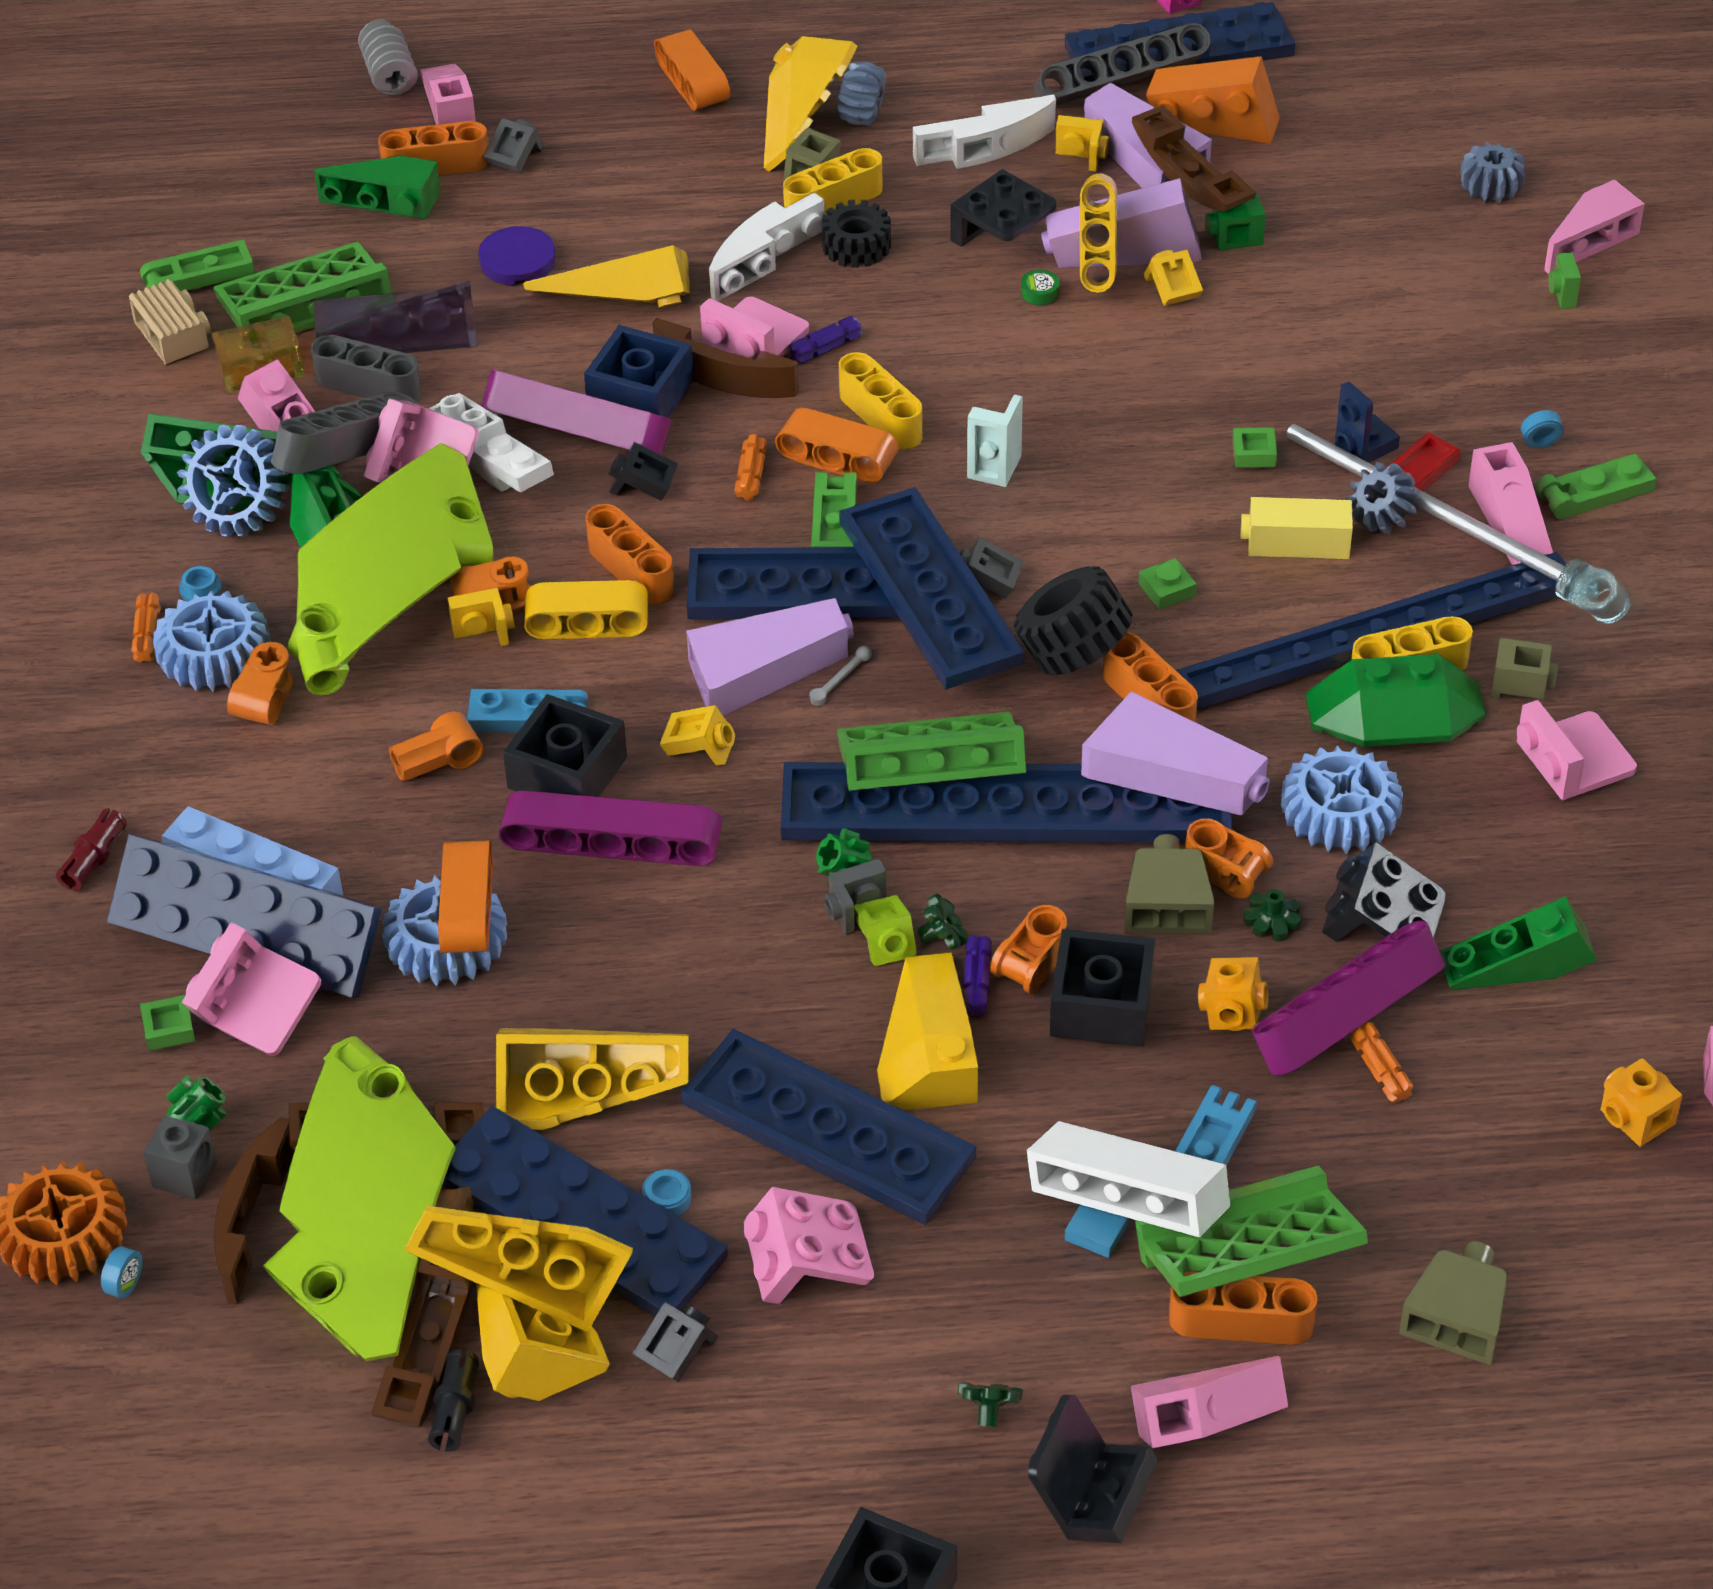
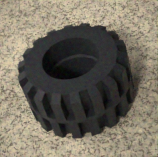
[1013,566,1133,676]

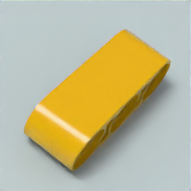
[783,148,883,215]
[1080,173,1117,293]
[839,352,922,449]
[524,580,648,640]
[1351,616,1473,671]

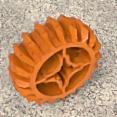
[0,1160,127,1286]

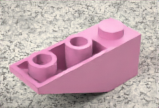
[420,64,476,125]
[238,359,315,432]
[1468,442,1553,565]
[1131,1356,1288,1448]

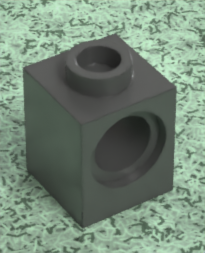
[143,1115,217,1199]

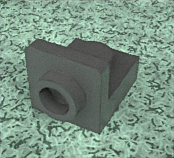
[483,118,544,174]
[960,537,1023,599]
[824,858,887,934]

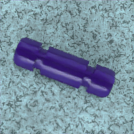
[789,316,862,364]
[963,935,992,1017]

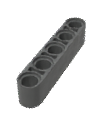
[1033,23,1210,105]
[271,392,417,474]

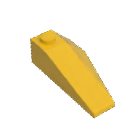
[764,36,858,172]
[523,245,690,308]
[877,952,978,1111]
[496,1028,689,1130]
[404,1206,633,1332]
[476,1283,610,1401]

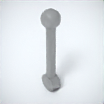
[810,646,873,706]

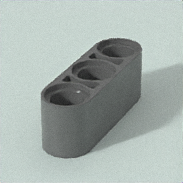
[311,335,422,402]

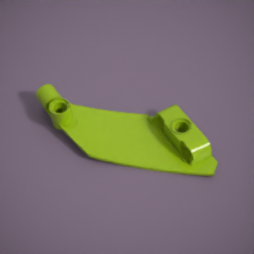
[288,442,493,696]
[263,1036,456,1362]

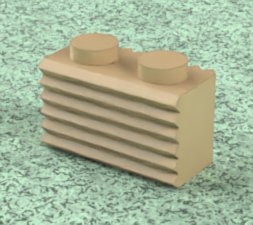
[129,279,211,365]

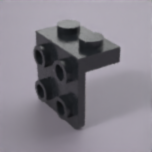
[950,169,1056,247]
[1322,842,1446,942]
[1028,1394,1158,1543]

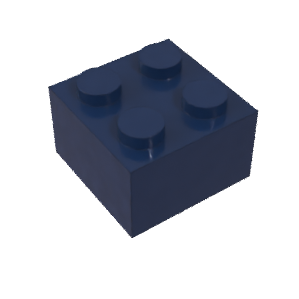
[584,325,694,418]

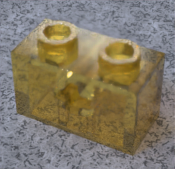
[211,316,304,393]

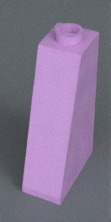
[1084,83,1212,188]
[1041,178,1202,268]
[686,598,854,716]
[1081,692,1270,815]

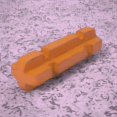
[734,433,767,502]
[131,592,161,663]
[1350,1021,1413,1103]

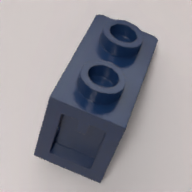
[1335,381,1400,463]

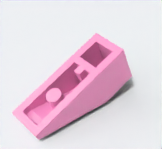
[1544,179,1645,274]

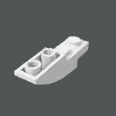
[913,95,1056,169]
[709,193,825,301]
[428,393,554,493]

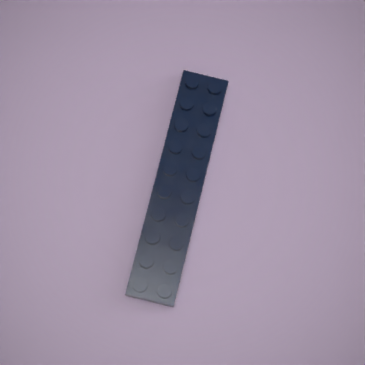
[781,762,1232,842]

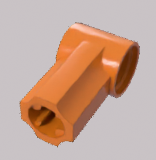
[388,711,484,782]

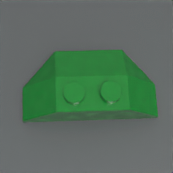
[141,413,293,513]
[290,465,362,549]
[1305,654,1486,747]

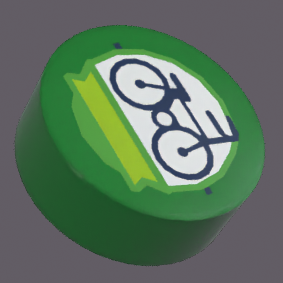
[1021,269,1060,305]

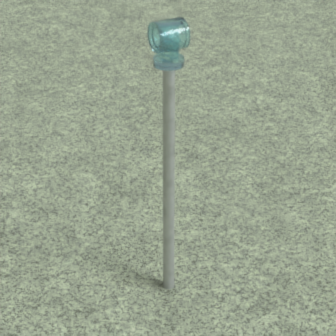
[1286,424,1630,623]

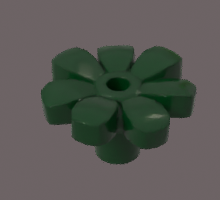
[1243,889,1302,941]
[918,893,969,951]
[957,1382,1023,1427]

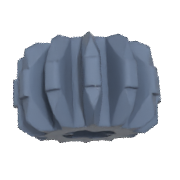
[837,61,886,126]
[1460,142,1526,203]
[1346,462,1421,535]

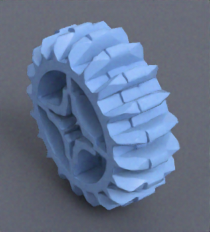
[177,425,290,537]
[153,590,271,692]
[1281,745,1403,854]
[382,874,507,987]

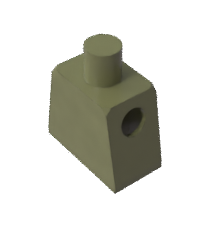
[1124,834,1214,934]
[1399,1241,1507,1365]

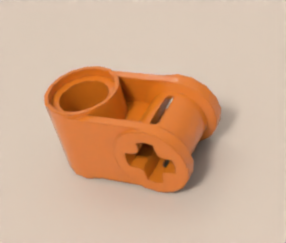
[450,556,531,613]
[227,642,294,726]
[1185,819,1274,899]
[990,905,1067,995]

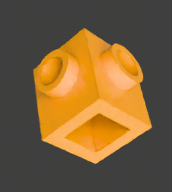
[1198,957,1268,1031]
[1600,1058,1683,1147]

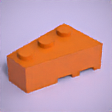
[1146,56,1280,144]

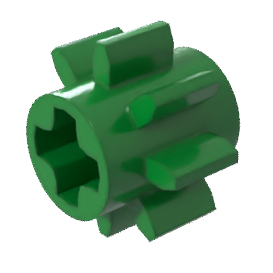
[816,828,872,883]
[166,1075,227,1131]

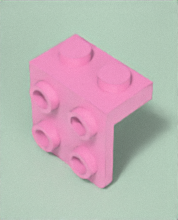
[700,297,809,360]
[363,398,479,482]
[1516,700,1637,801]
[182,922,321,1056]
[743,1187,874,1304]

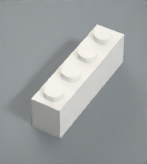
[1027,1121,1230,1237]

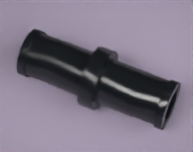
[428,1349,479,1452]

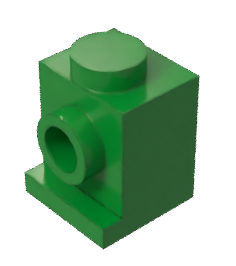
[1205,191,1266,251]

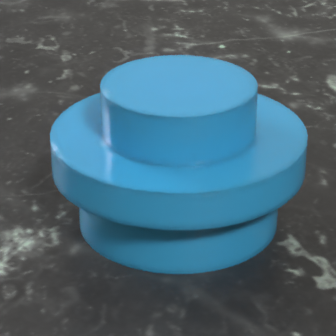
[179,566,222,602]

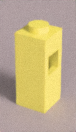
[1240,497,1353,559]

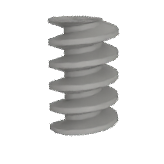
[358,19,418,95]

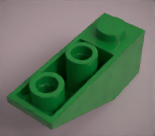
[315,156,441,219]
[1440,896,1597,990]

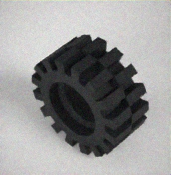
[822,200,891,268]

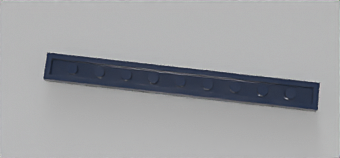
[1176,552,1578,710]

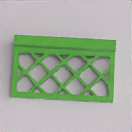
[213,241,394,349]
[837,712,1026,791]
[1135,1165,1368,1297]

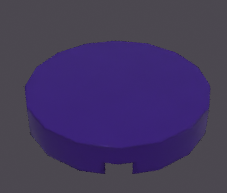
[478,226,556,285]

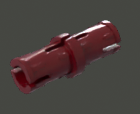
[56,808,127,891]

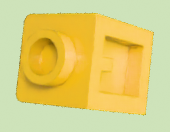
[1055,115,1109,172]
[1144,250,1203,306]
[447,588,515,647]
[660,705,735,766]

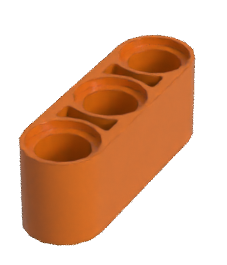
[654,29,730,111]
[378,121,489,176]
[775,407,899,483]
[585,504,675,605]
[1103,632,1198,723]
[438,840,493,953]
[1168,1271,1318,1345]

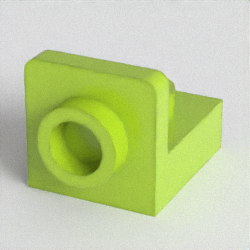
[854,895,917,966]

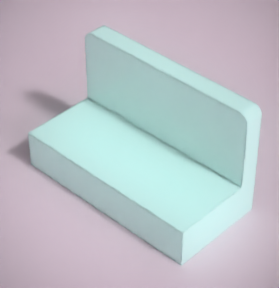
[967,394,1023,487]

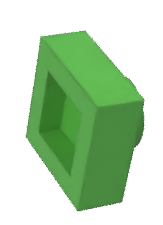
[1548,252,1581,309]
[1232,427,1277,468]
[1138,558,1197,610]
[140,995,195,1051]

